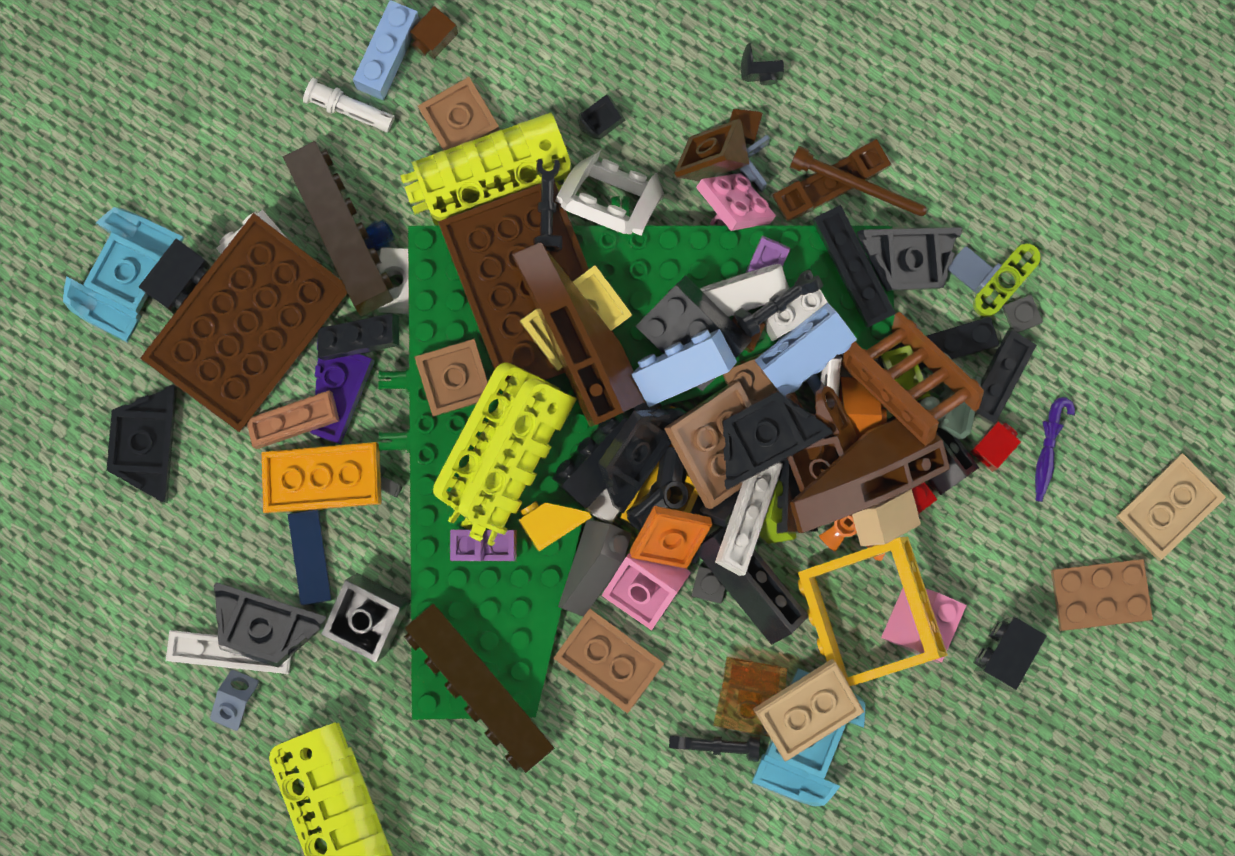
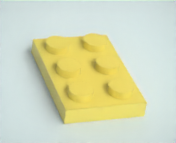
[520,265,632,371]

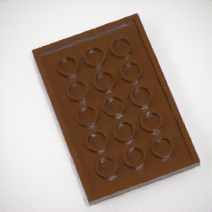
[438,180,614,381]
[140,213,347,432]

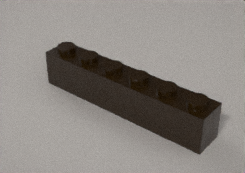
[283,141,394,317]
[404,603,555,773]

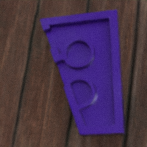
[310,339,375,445]

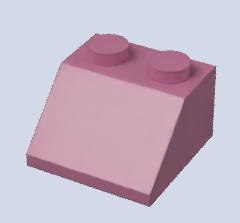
[601,552,691,630]
[881,587,967,663]

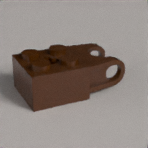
[786,386,858,492]

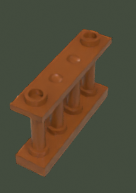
[842,311,984,446]

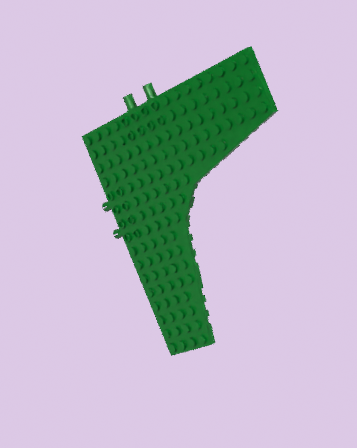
[378,196,894,720]

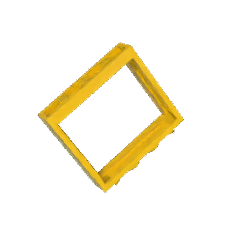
[798,537,948,687]

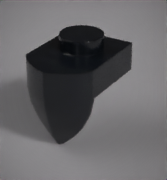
[741,43,784,85]
[578,94,626,139]

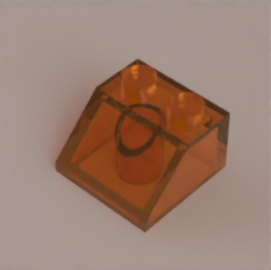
[713,657,787,736]

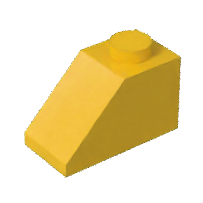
[518,501,592,551]

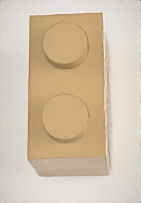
[852,489,921,546]

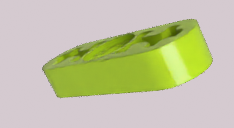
[973,244,1041,317]

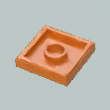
[630,506,712,569]

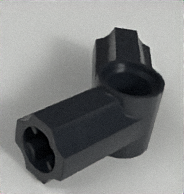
[626,447,688,532]

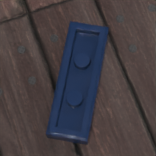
[287,510,332,605]

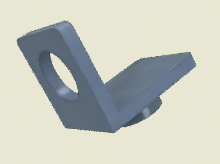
[740,135,770,192]
[948,247,1002,294]
[210,670,259,731]

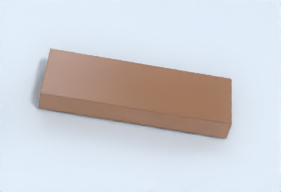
[247,391,340,449]

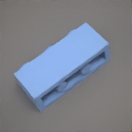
[353,0,420,101]
[755,303,857,396]
[631,329,737,407]

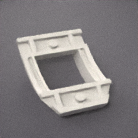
[555,150,664,235]

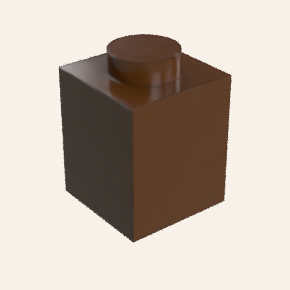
[410,6,458,59]

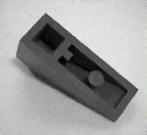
[558,520,632,617]

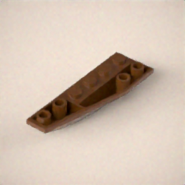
[512,242,646,427]
[790,418,950,533]

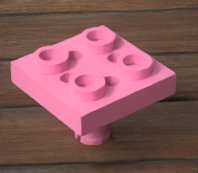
[696,173,776,231]

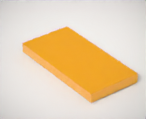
[261,442,382,513]

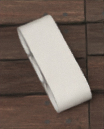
[700,264,789,316]

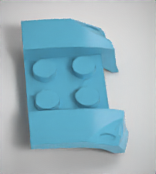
[63,207,184,343]
[751,668,865,806]

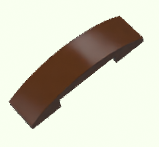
[772,139,892,221]

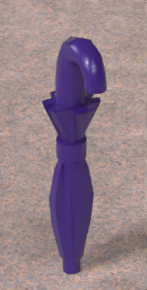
[1035,397,1075,502]

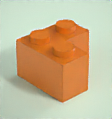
[839,377,887,439]

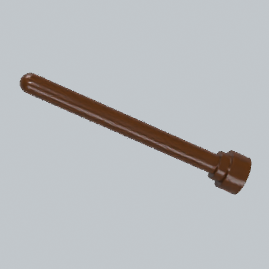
[789,146,927,216]

